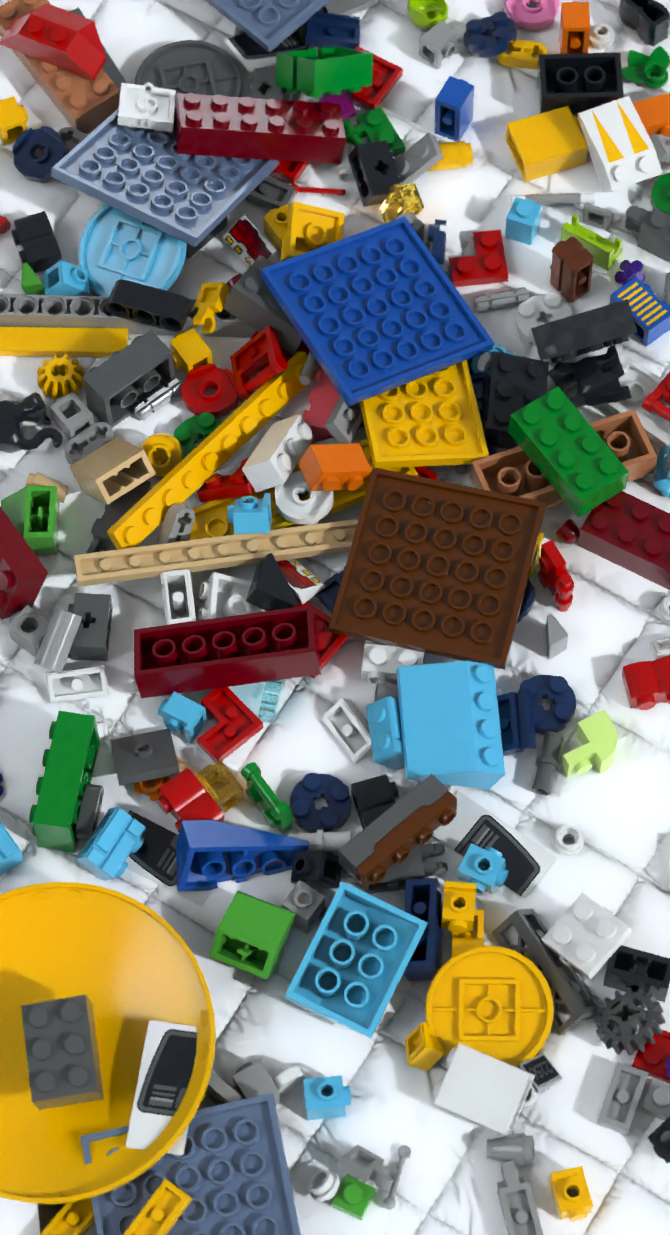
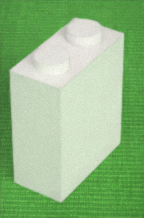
[433,1043,535,1135]

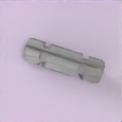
[474,287,529,312]
[133,378,182,420]

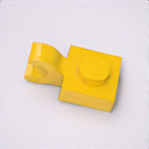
[193,282,230,333]

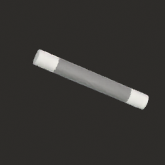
[511,192,595,206]

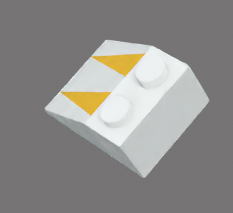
[577,96,663,193]

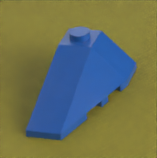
[176,820,310,891]

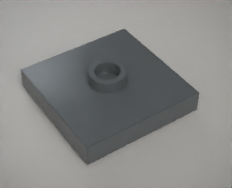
[110,728,180,786]

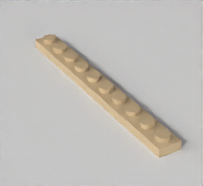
[73,519,358,587]

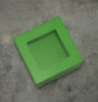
[332,1175,376,1221]

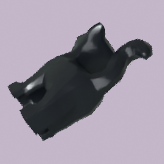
[548,345,632,408]
[0,392,63,453]

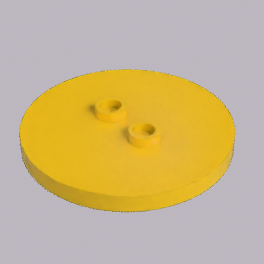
[425,945,554,1067]

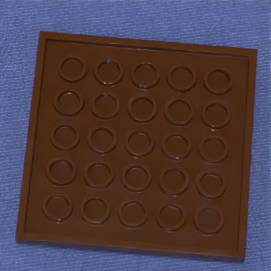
[329,467,546,670]

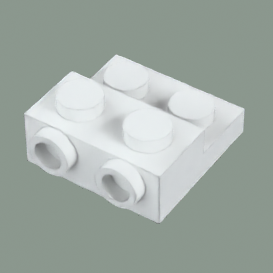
[197,572,266,621]
[361,640,425,685]

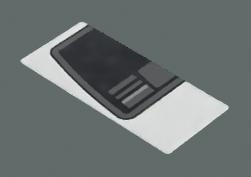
[224,22,318,72]
[432,791,557,899]
[124,808,213,907]
[126,1020,197,1155]

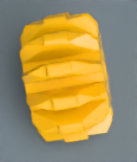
[37,353,85,401]

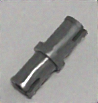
[532,732,564,796]

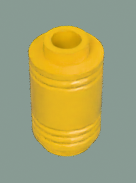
[428,141,473,172]

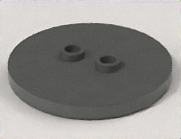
[135,40,243,103]

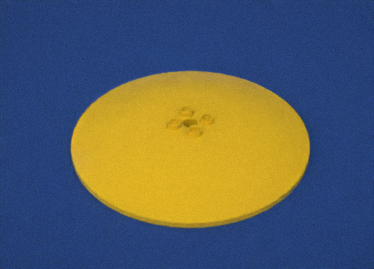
[0,882,216,1204]

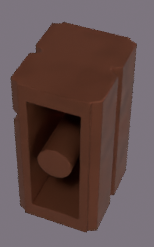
[550,237,594,303]

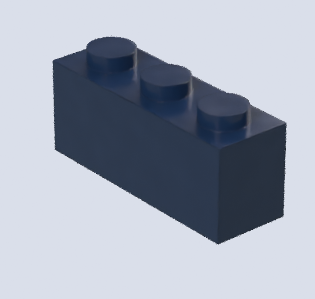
[404,878,444,982]

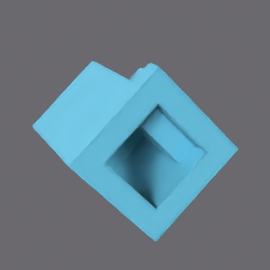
[228,493,272,534]
[157,691,207,744]

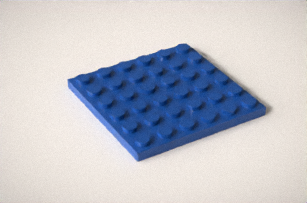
[260,216,494,406]

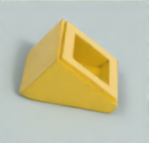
[405,1021,444,1071]

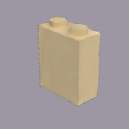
[69,437,156,505]

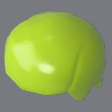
[407,0,448,29]

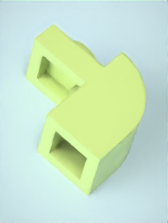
[561,710,617,778]

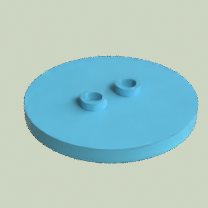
[78,204,187,297]

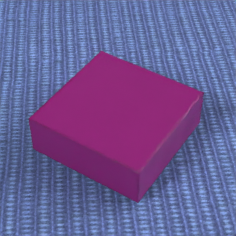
[320,90,356,120]

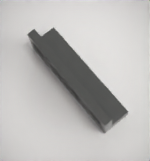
[491,909,598,1036]

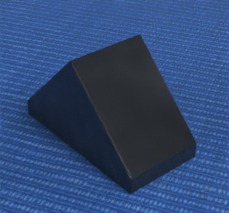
[246,553,299,611]

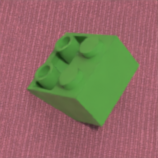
[1,486,60,554]
[209,891,296,979]

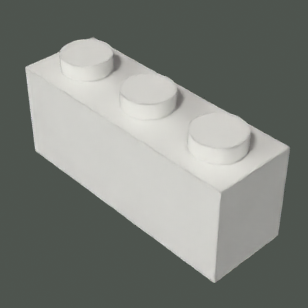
[242,414,314,493]

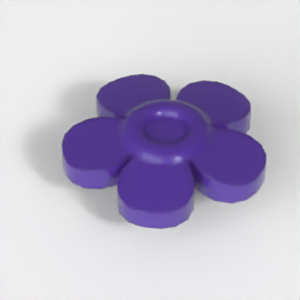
[615,260,645,286]

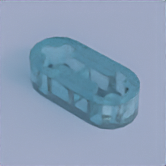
[258,679,286,724]

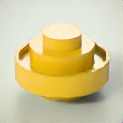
[141,433,183,476]

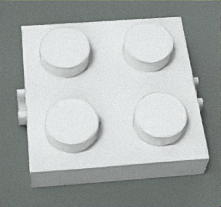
[117,82,176,132]
[541,892,632,980]

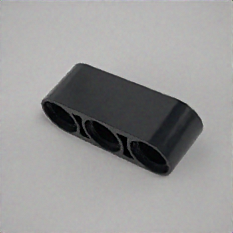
[105,279,193,332]

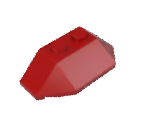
[0,3,107,81]

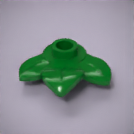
[622,46,670,88]

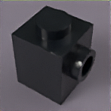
[290,850,342,890]

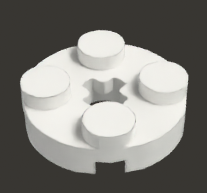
[516,292,573,344]
[275,471,334,525]

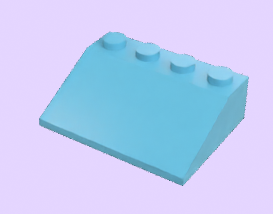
[396,661,505,790]
[285,881,428,1038]

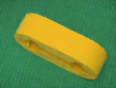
[496,39,548,69]

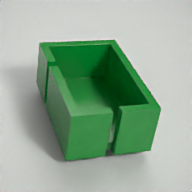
[275,46,373,97]

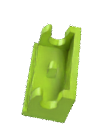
[561,214,623,271]

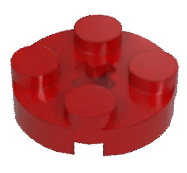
[181,364,238,418]

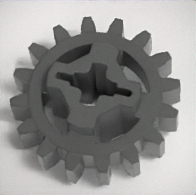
[594,987,665,1055]

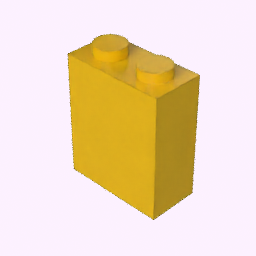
[506,106,589,182]

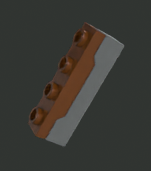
[338,774,457,889]

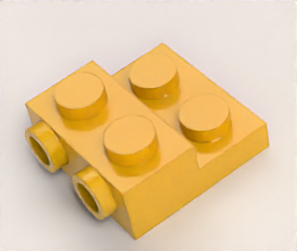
[280,201,344,261]

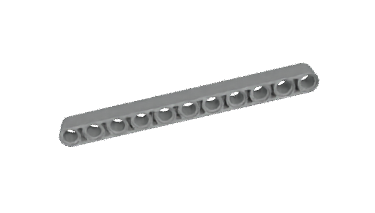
[0,294,256,338]

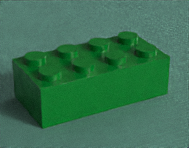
[508,386,629,518]
[29,711,100,853]

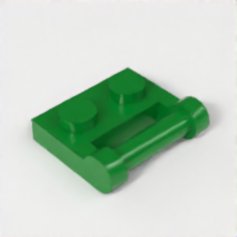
[240,762,292,835]

